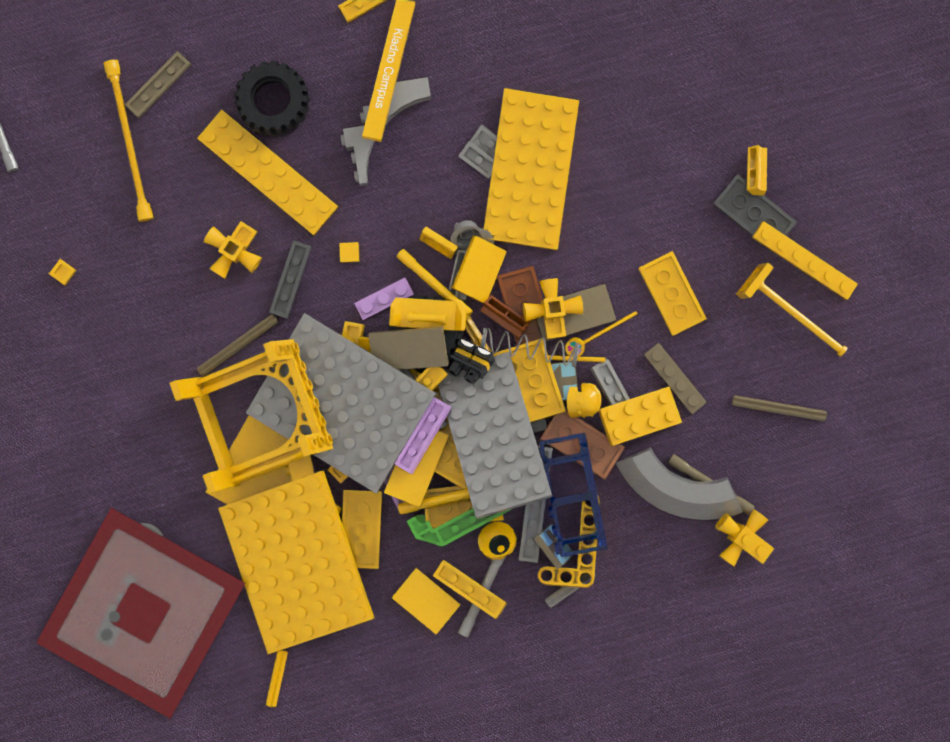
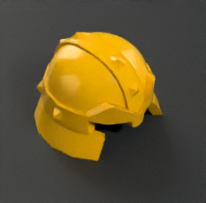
[567,383,601,418]

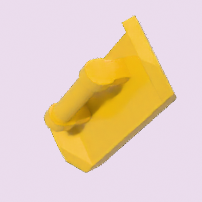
[389,297,466,331]

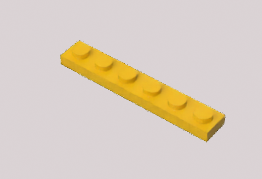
[752,221,858,300]

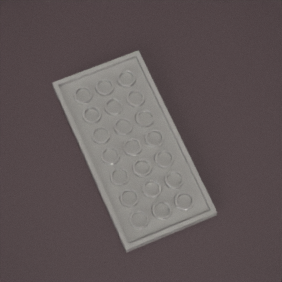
[438,352,553,519]

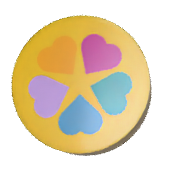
[565,337,585,357]

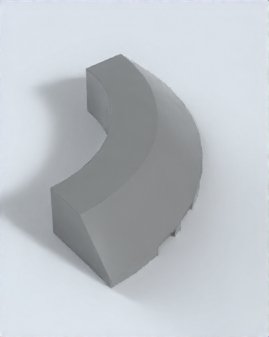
[616,447,743,520]

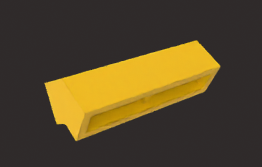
[747,145,767,196]

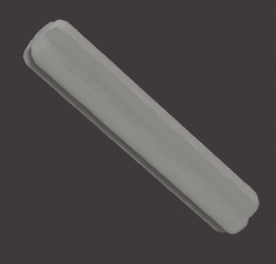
[545,574,596,608]

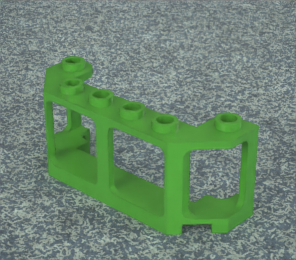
[407,508,512,547]

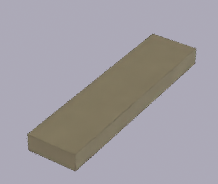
[125,51,192,119]

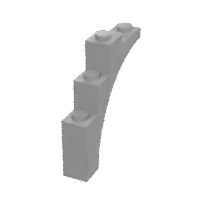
[340,77,431,187]

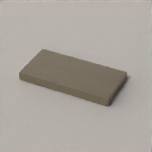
[536,284,616,342]
[368,327,449,369]

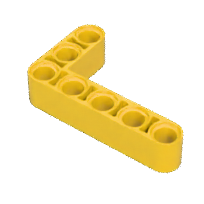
[538,492,600,588]

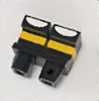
[448,338,495,385]

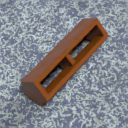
[480,295,530,338]

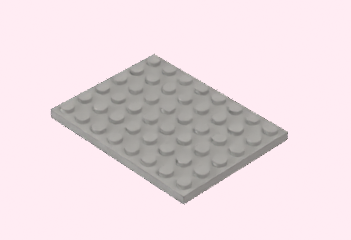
[246,313,437,493]

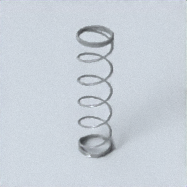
[481,328,579,368]

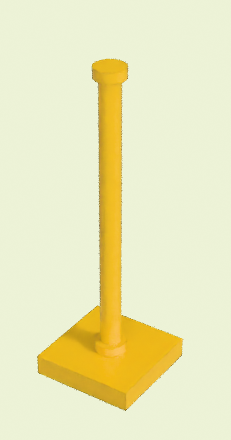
[736,263,847,357]

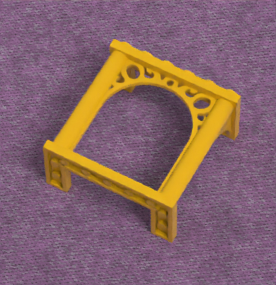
[169,339,334,494]

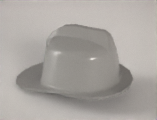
[450,220,494,251]

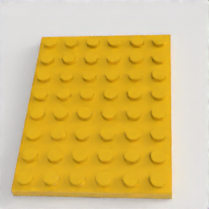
[218,470,374,654]

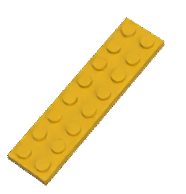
[197,109,338,236]

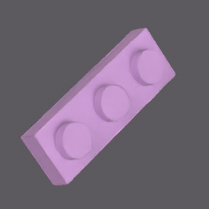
[354,278,414,321]

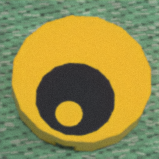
[478,522,517,560]

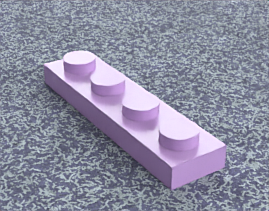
[395,397,452,475]

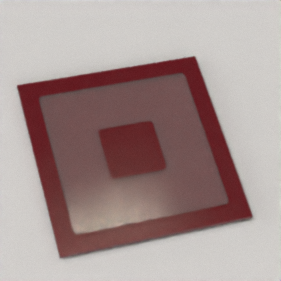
[36,508,246,719]

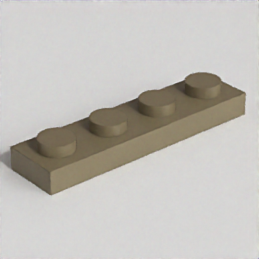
[644,343,707,415]

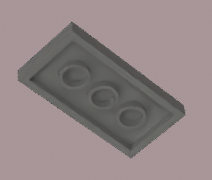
[713,174,797,252]

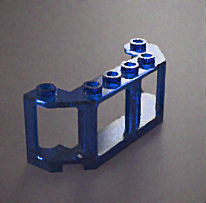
[538,433,608,559]

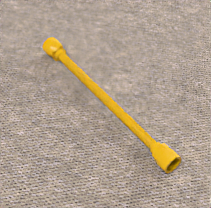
[103,60,154,222]

